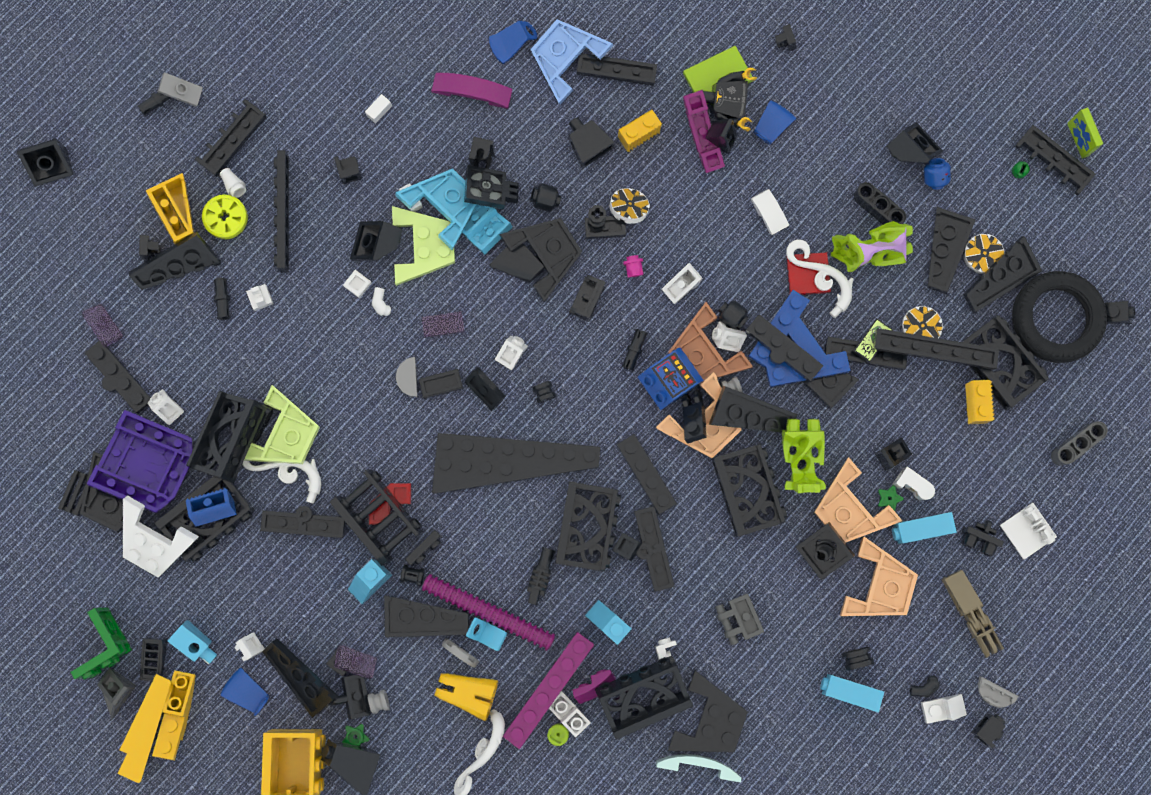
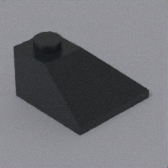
[886,122,943,163]
[350,221,402,261]

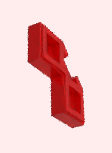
[369,483,411,525]

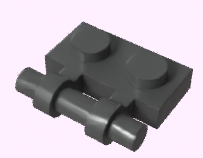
[715,593,764,646]

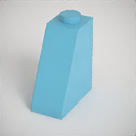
[892,512,957,544]
[348,559,392,604]
[585,600,631,645]
[820,674,884,713]

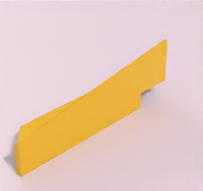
[117,674,171,783]

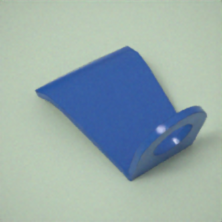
[489,21,537,64]
[753,100,796,145]
[221,668,269,716]

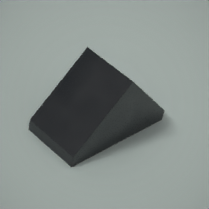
[705,119,737,154]
[874,437,912,470]

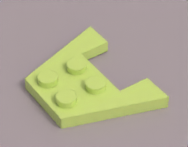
[392,206,455,286]
[244,385,320,464]

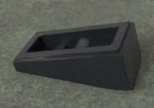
[140,638,168,681]

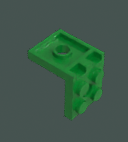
[71,607,132,680]

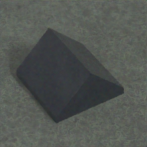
[17,138,73,186]

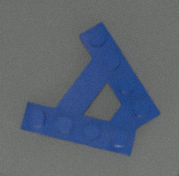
[748,290,851,387]

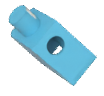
[168,620,217,664]

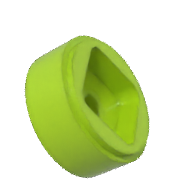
[547,723,569,746]

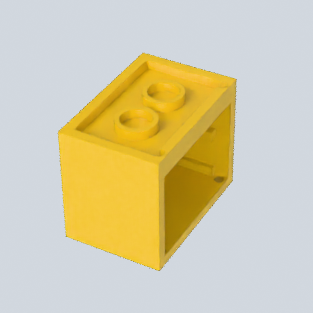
[261,729,326,795]

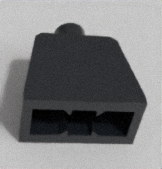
[569,117,614,168]

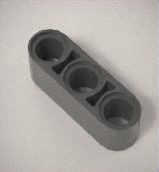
[1051,421,1108,466]

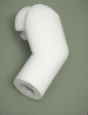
[372,287,391,316]

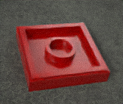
[786,252,831,295]

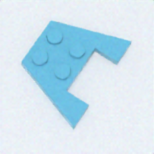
[395,169,477,250]

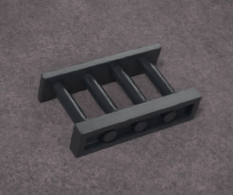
[330,469,423,566]

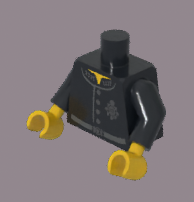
[703,68,757,131]

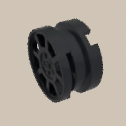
[841,647,874,671]

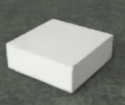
[343,270,372,298]

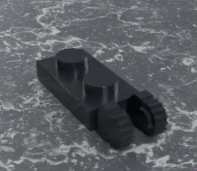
[682,390,707,444]

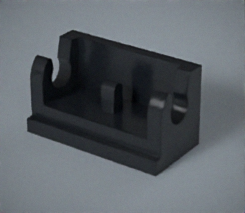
[469,137,496,169]
[569,275,606,322]

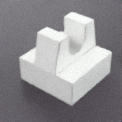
[246,284,274,311]
[234,632,265,661]

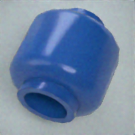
[924,158,951,190]

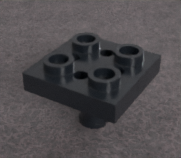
[796,522,855,580]

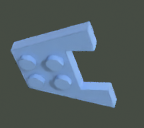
[531,19,613,105]

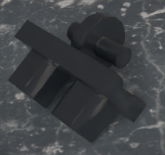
[961,520,1004,557]

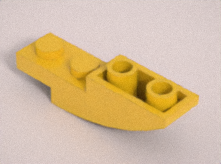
[152,670,196,761]

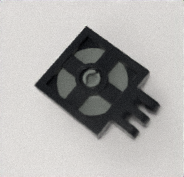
[464,165,519,209]

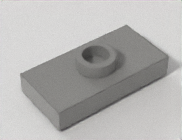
[157,72,203,107]

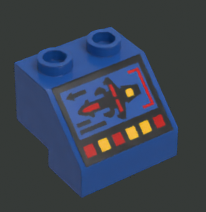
[638,347,704,410]

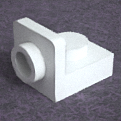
[712,321,747,352]
[495,336,528,370]
[148,389,184,425]
[655,637,677,659]

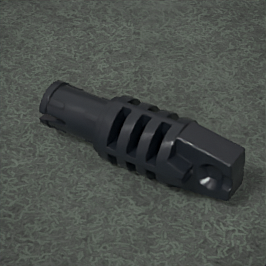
[527,547,555,605]

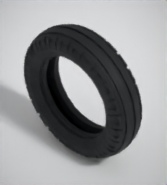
[1012,271,1107,363]

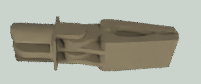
[942,569,1004,658]

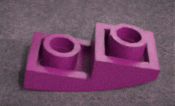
[572,670,616,704]

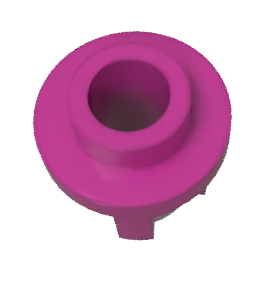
[623,255,644,278]

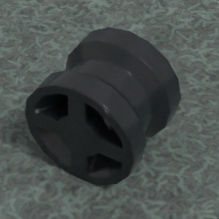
[532,381,556,404]

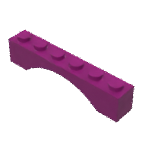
[503,632,594,749]

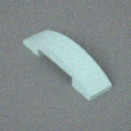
[656,754,741,782]

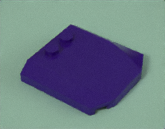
[87,410,193,513]

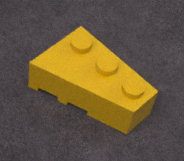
[146,173,194,244]

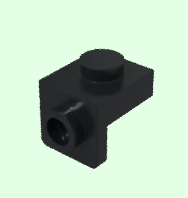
[1105,301,1135,324]

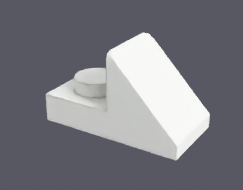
[662,263,703,304]
[921,694,967,724]

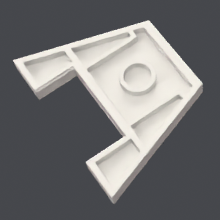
[123,496,199,577]

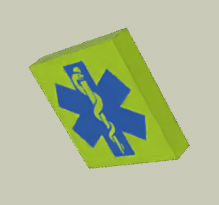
[1067,108,1103,159]

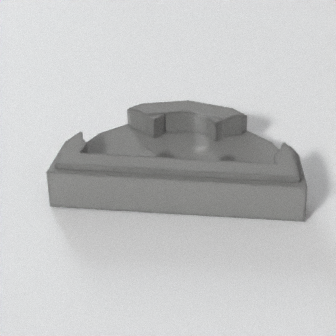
[396,357,418,398]
[442,638,479,668]
[978,676,1019,708]

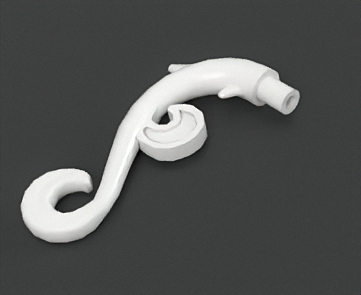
[786,239,853,318]
[242,459,321,504]
[454,709,505,795]

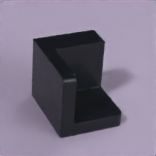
[334,156,362,185]

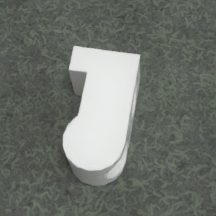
[892,467,935,501]

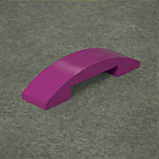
[431,73,512,109]
[683,90,725,173]

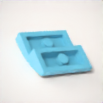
[462,205,513,255]

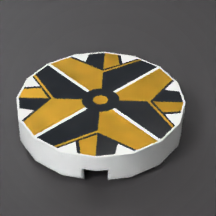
[609,188,650,224]
[963,234,1004,274]
[902,306,943,338]

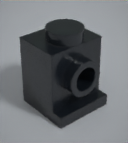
[971,713,1006,749]

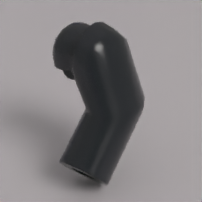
[910,676,940,697]

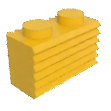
[618,110,662,152]
[965,380,995,424]

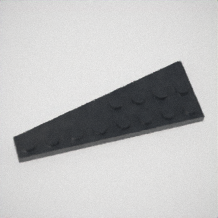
[432,433,600,494]

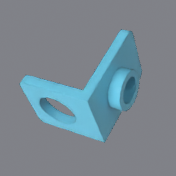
[466,617,507,651]

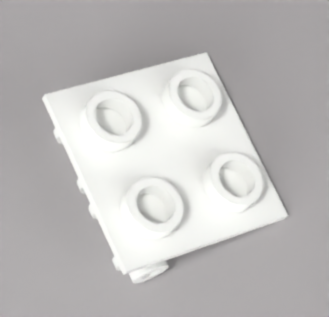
[1000,503,1057,560]

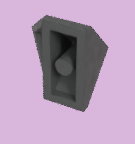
[97,668,136,721]

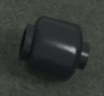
[530,183,561,212]
[718,301,749,330]

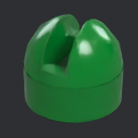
[1012,161,1030,179]

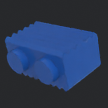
[186,488,236,527]

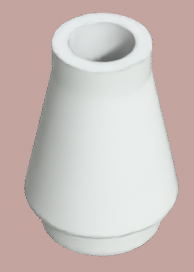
[220,168,246,198]

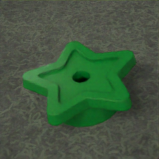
[878,485,903,511]
[342,724,369,746]

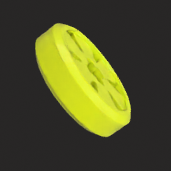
[202,194,248,239]

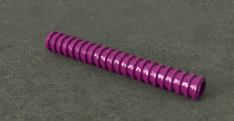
[422,574,555,651]

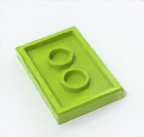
[683,46,753,104]

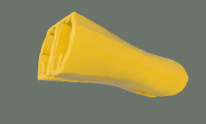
[434,673,498,722]

